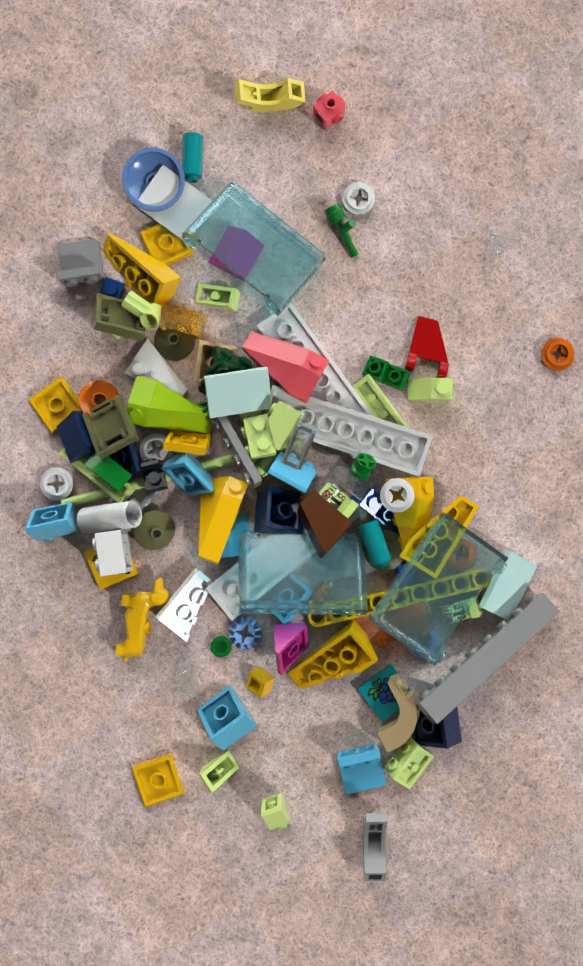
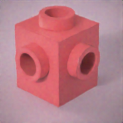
[313,90,345,130]

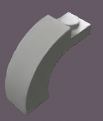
[363,811,388,881]

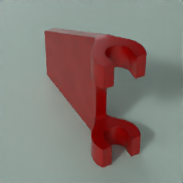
[405,316,449,378]

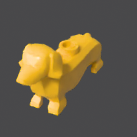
[115,577,170,662]

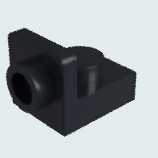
[139,458,168,494]

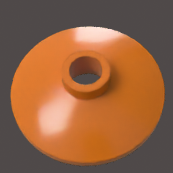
[78,380,120,419]

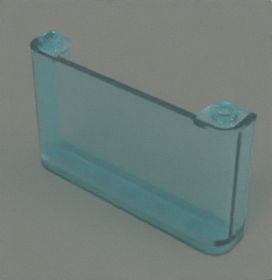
[182,182,325,316]
[369,513,508,666]
[238,531,368,615]

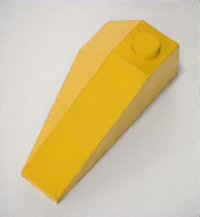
[103,233,181,307]
[198,476,248,564]
[385,477,434,562]
[399,495,479,579]
[287,619,378,689]

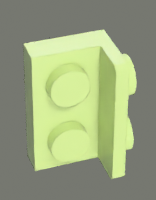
[384,737,434,790]

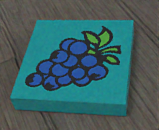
[357,663,410,722]

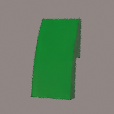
[362,355,410,392]
[84,452,132,492]

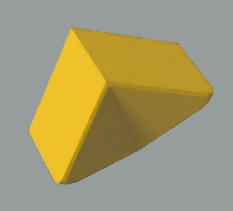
[245,667,275,699]

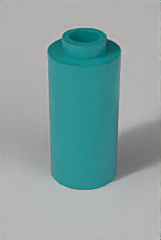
[182,132,203,183]
[358,519,392,568]

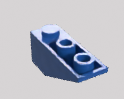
[349,482,400,535]

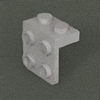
[57,239,105,287]

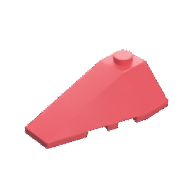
[242,332,329,404]

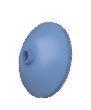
[122,148,185,212]

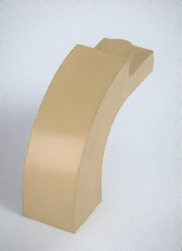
[377,673,420,752]

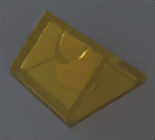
[161,304,209,340]

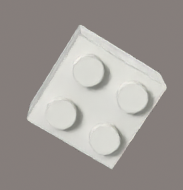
[92,529,133,576]

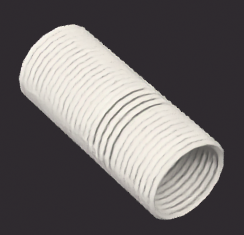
[77,500,142,534]

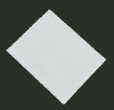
[135,165,213,241]

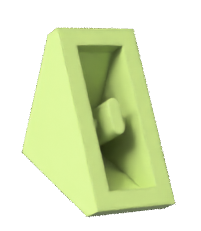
[199,750,240,793]

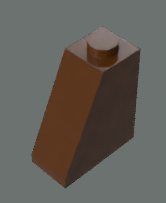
[297,490,353,559]

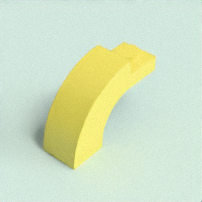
[234,78,306,112]

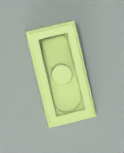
[194,283,240,312]

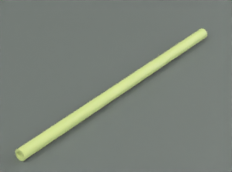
[61,436,303,506]

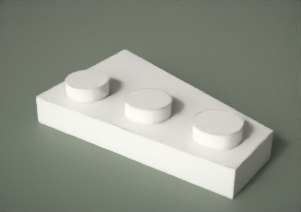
[125,338,188,397]
[155,568,213,642]

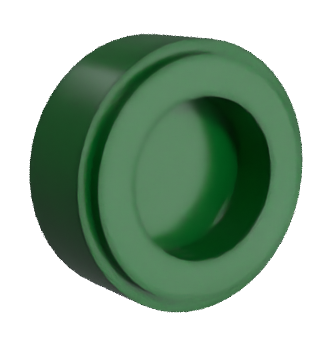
[211,636,232,657]

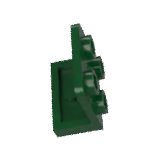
[198,346,253,395]

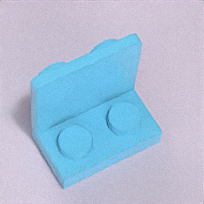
[336,743,386,794]

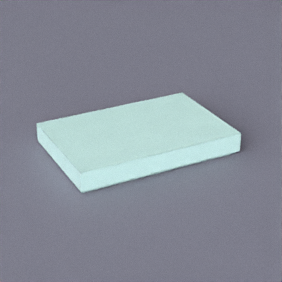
[204,366,272,418]
[479,549,537,620]

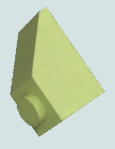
[407,378,453,402]
[268,401,303,450]
[261,793,290,830]

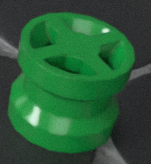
[350,453,376,480]

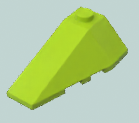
[127,375,214,434]

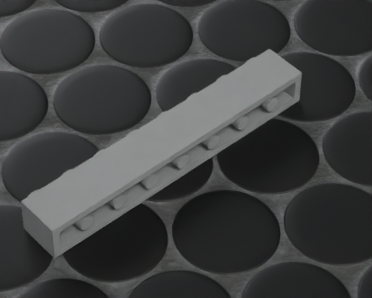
[415,593,560,724]

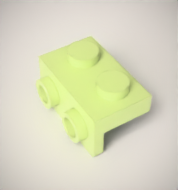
[241,414,277,464]

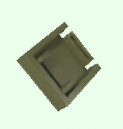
[93,293,145,341]
[82,395,139,459]

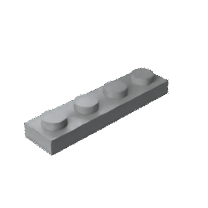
[212,416,262,489]

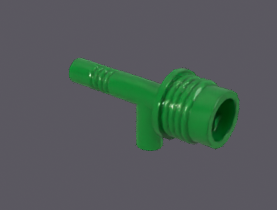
[324,203,358,258]

